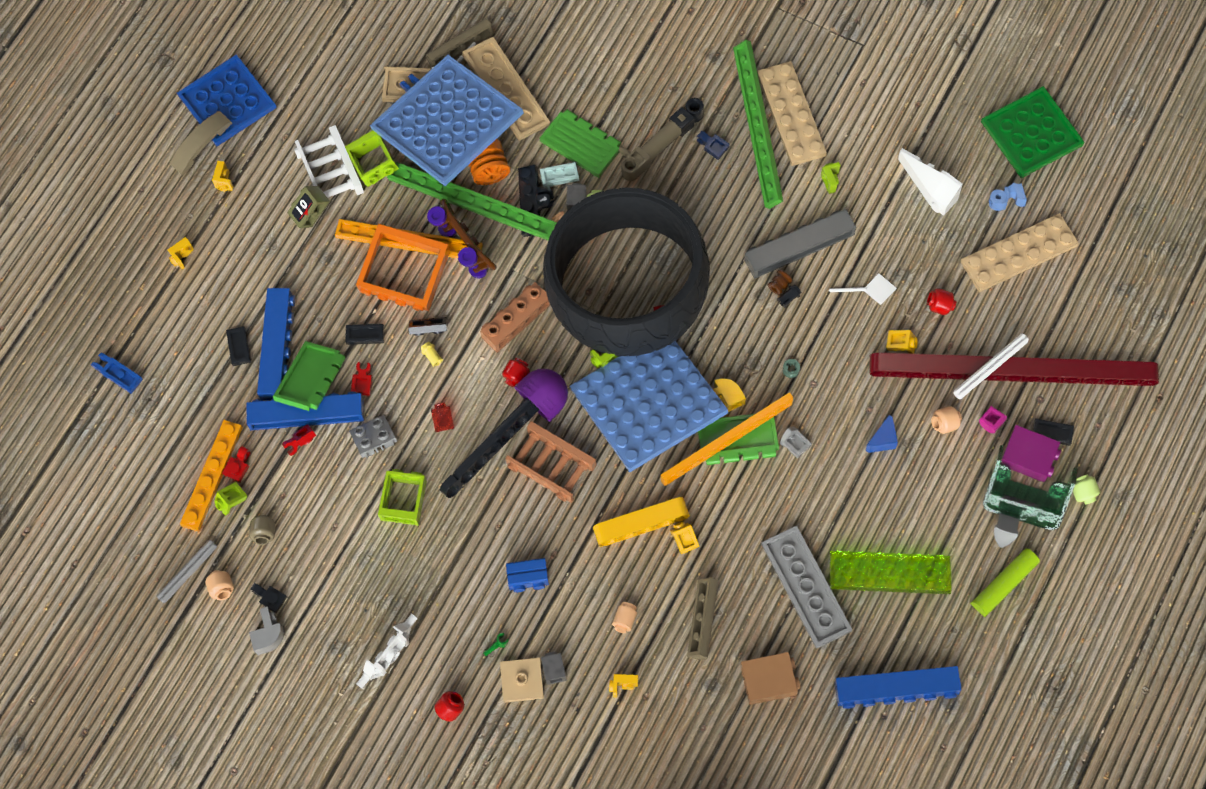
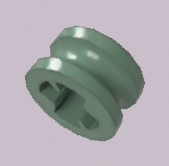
[783,359,800,378]

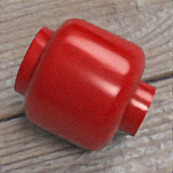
[927,288,957,315]
[502,358,530,387]
[434,691,465,722]

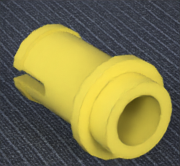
[421,342,443,367]

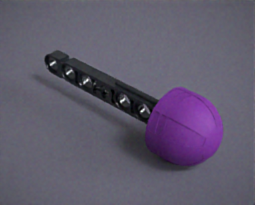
[440,369,568,498]

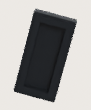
[345,324,384,345]
[226,326,251,366]
[1033,418,1074,446]

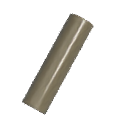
[426,18,494,67]
[687,577,718,660]

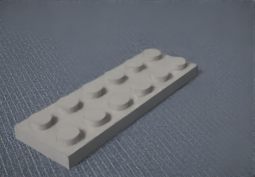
[761,526,852,649]

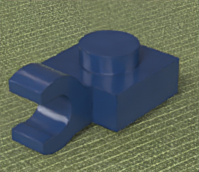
[697,131,730,160]

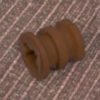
[767,270,793,295]

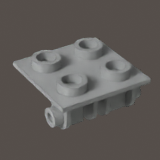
[349,415,397,458]

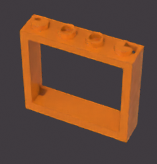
[356,224,451,311]

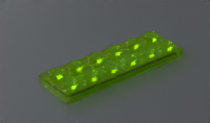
[830,551,952,594]

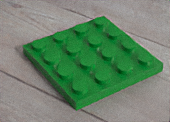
[981,86,1085,179]

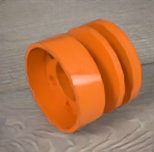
[468,139,510,186]

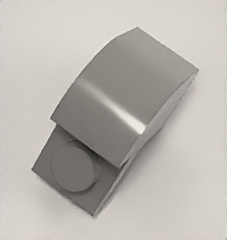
[249,607,284,655]

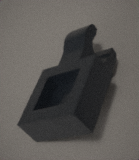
[250,583,287,614]

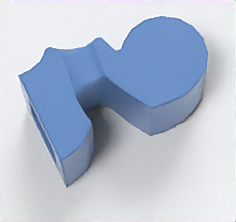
[989,183,1027,211]

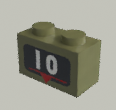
[287,186,330,228]

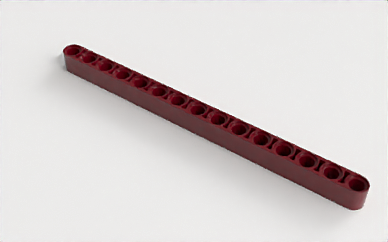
[869,353,1159,386]

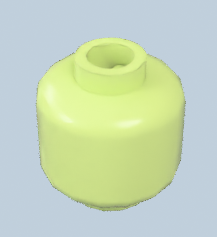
[1071,474,1100,505]

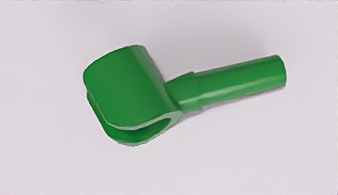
[483,633,509,656]

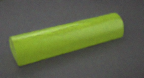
[970,548,1040,617]

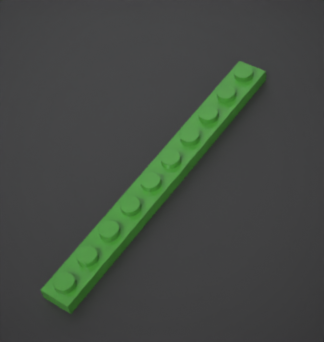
[733,40,783,209]
[387,162,557,240]

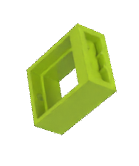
[345,130,399,187]
[378,469,427,526]

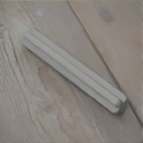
[156,540,217,603]

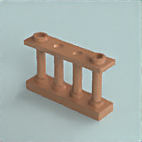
[505,421,597,503]

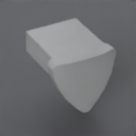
[780,426,812,459]
[994,514,1019,548]

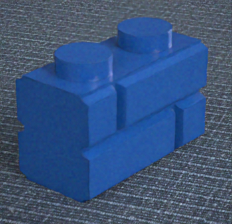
[506,558,549,592]

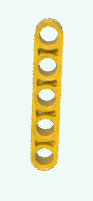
[593,497,690,547]

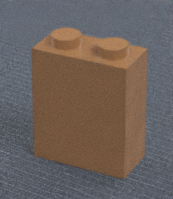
[740,652,800,705]

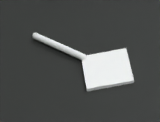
[829,274,897,305]

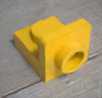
[212,161,234,191]
[168,237,194,270]
[886,330,918,354]
[670,522,700,554]
[609,674,638,698]

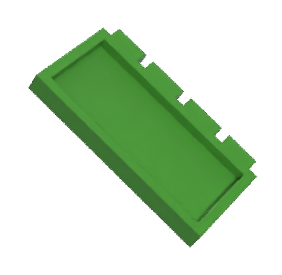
[539,109,621,178]
[273,341,346,411]
[698,414,779,465]

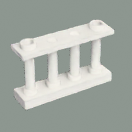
[294,125,364,198]

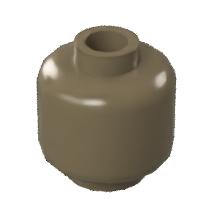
[249,515,275,545]

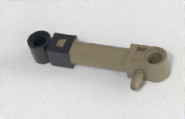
[619,98,704,181]

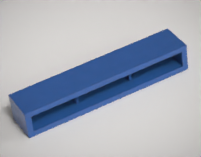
[257,288,295,400]
[246,392,364,431]
[834,666,961,709]

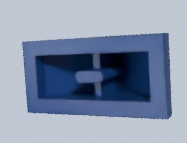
[866,415,898,453]

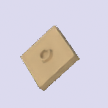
[500,658,544,703]

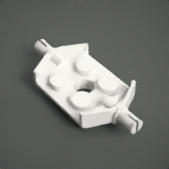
[356,614,417,689]

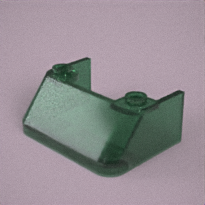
[983,445,1078,530]

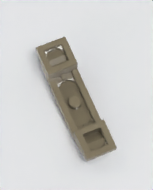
[170,111,232,175]

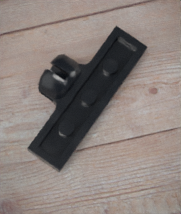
[518,165,554,237]

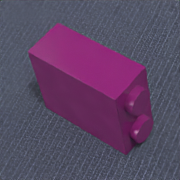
[1000,425,1061,482]

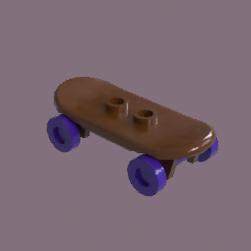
[427,198,497,279]

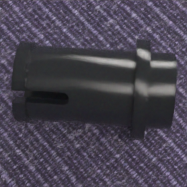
[777,284,802,308]

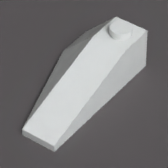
[898,148,963,216]

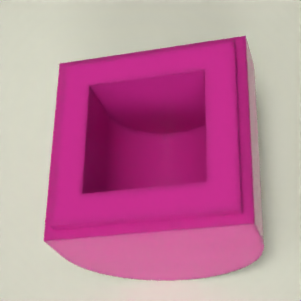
[979,406,1007,434]

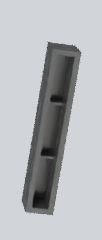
[744,209,856,279]

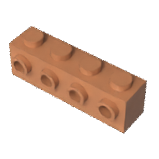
[480,282,550,353]

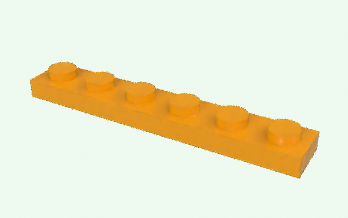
[180,420,243,532]

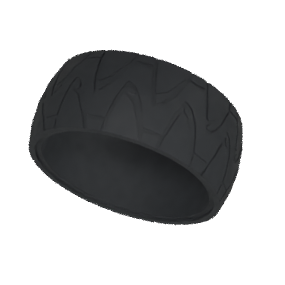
[543,187,710,356]

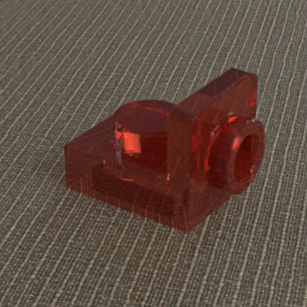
[431,402,454,432]

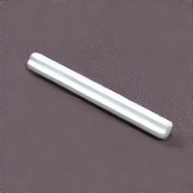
[953,333,1029,399]

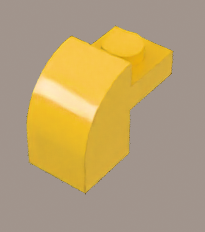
[712,378,746,412]

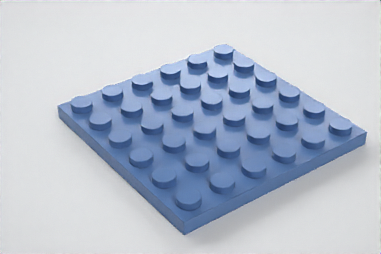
[370,55,524,186]
[570,341,728,472]

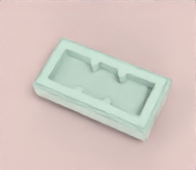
[540,162,579,187]

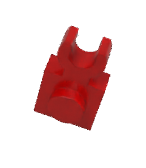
[351,362,373,396]

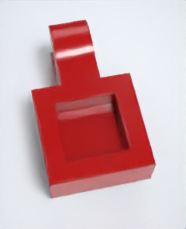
[282,424,316,456]
[222,446,251,483]

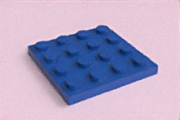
[177,54,277,147]

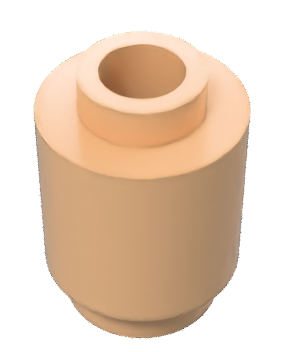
[612,602,637,633]

